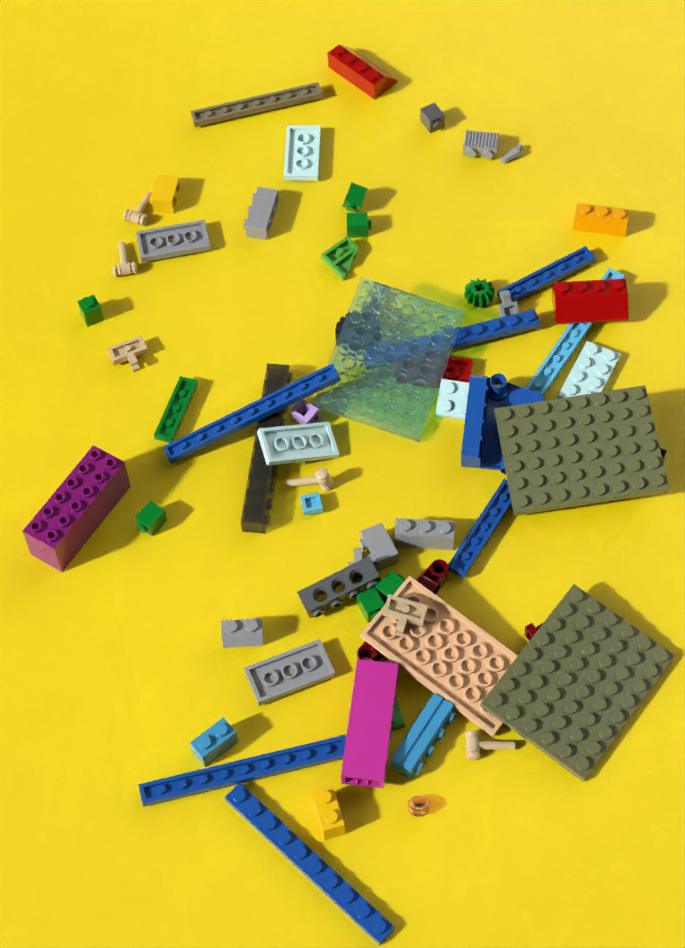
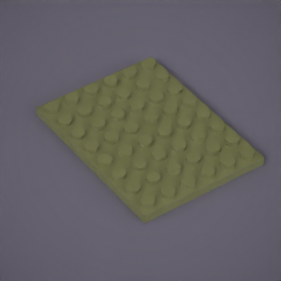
[494,385,669,516]
[480,584,675,782]

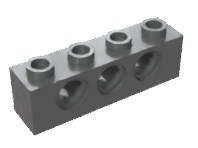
[297,556,381,618]

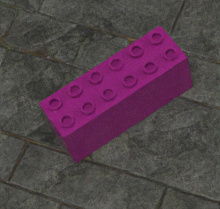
[22,445,131,572]

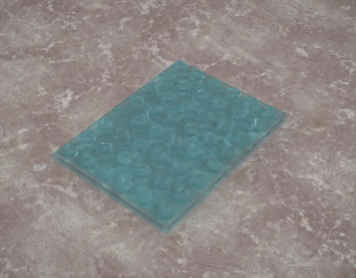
[313,277,466,442]

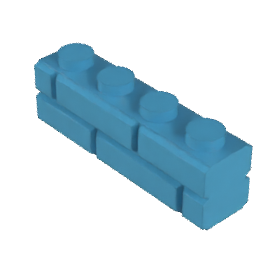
[390,694,456,779]

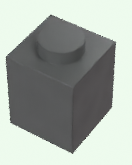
[420,103,445,133]

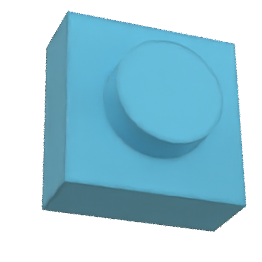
[300,492,323,516]

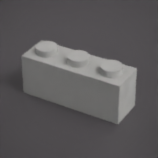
[244,187,279,240]
[395,518,455,550]

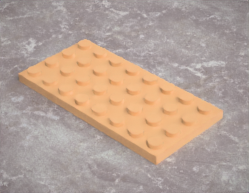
[360,576,517,737]

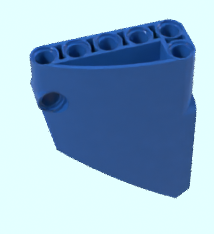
[461,374,545,475]

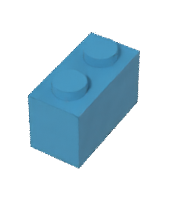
[190,717,238,767]

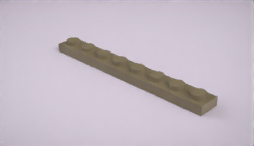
[190,82,323,127]

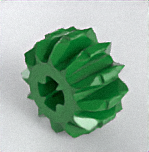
[464,278,495,308]

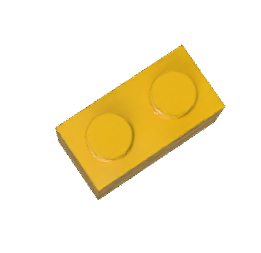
[150,174,181,214]
[312,786,345,840]

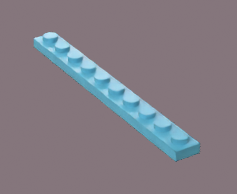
[525,268,625,396]

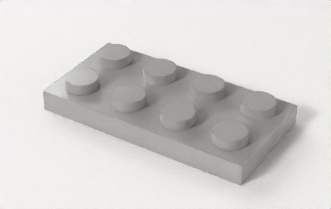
[136,220,211,262]
[244,639,336,706]

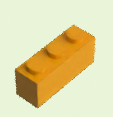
[573,203,630,237]

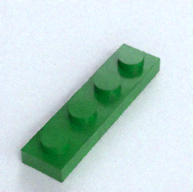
[154,376,198,443]

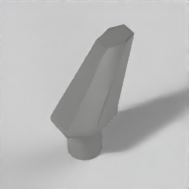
[500,144,523,163]

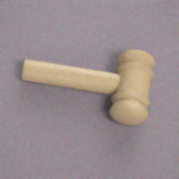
[123,192,152,226]
[113,242,137,277]
[286,468,334,491]
[465,730,515,760]

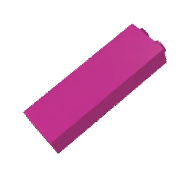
[341,658,399,788]

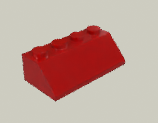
[328,44,397,100]
[551,278,629,325]

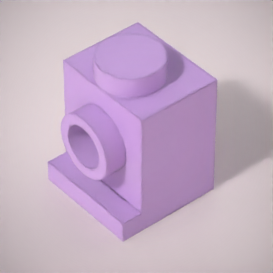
[290,399,323,424]

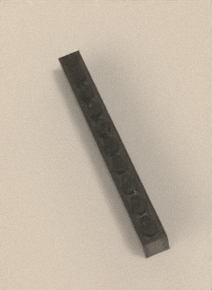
[241,363,293,534]

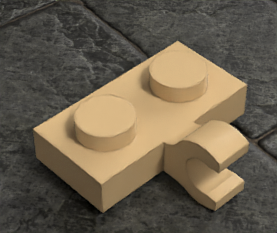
[107,336,148,372]
[382,594,428,637]

